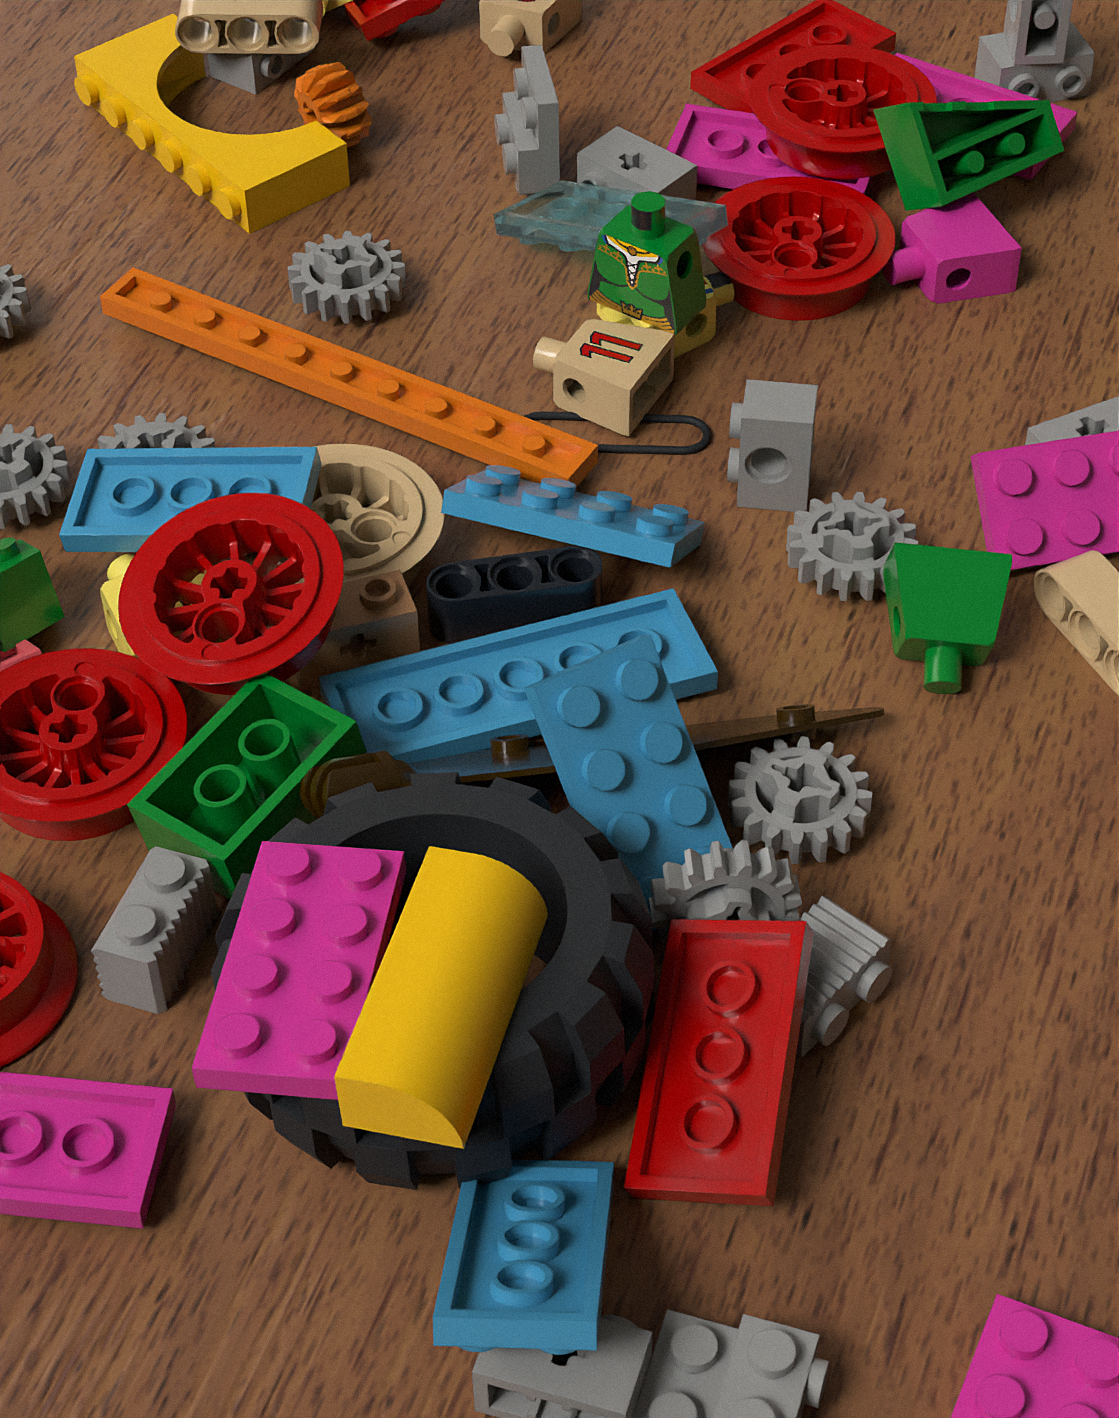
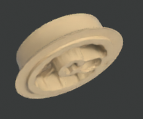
[245,444,445,587]

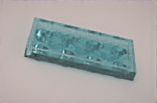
[494,180,728,252]

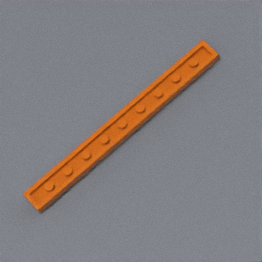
[100,267,598,487]

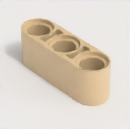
[175,0,324,54]
[1034,550,1119,696]

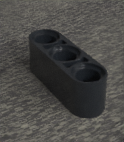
[426,546,602,644]

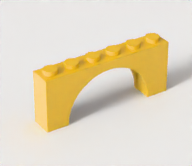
[74,14,350,234]

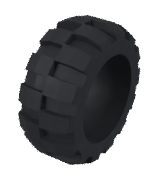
[211,772,655,1190]

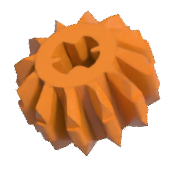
[294,61,372,149]

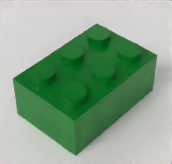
[127,673,367,900]

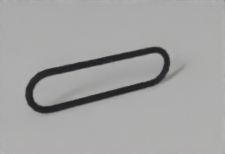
[524,411,711,455]

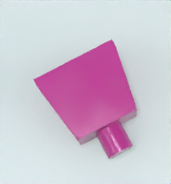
[882,192,1022,304]

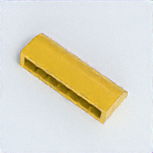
[334,846,548,1149]

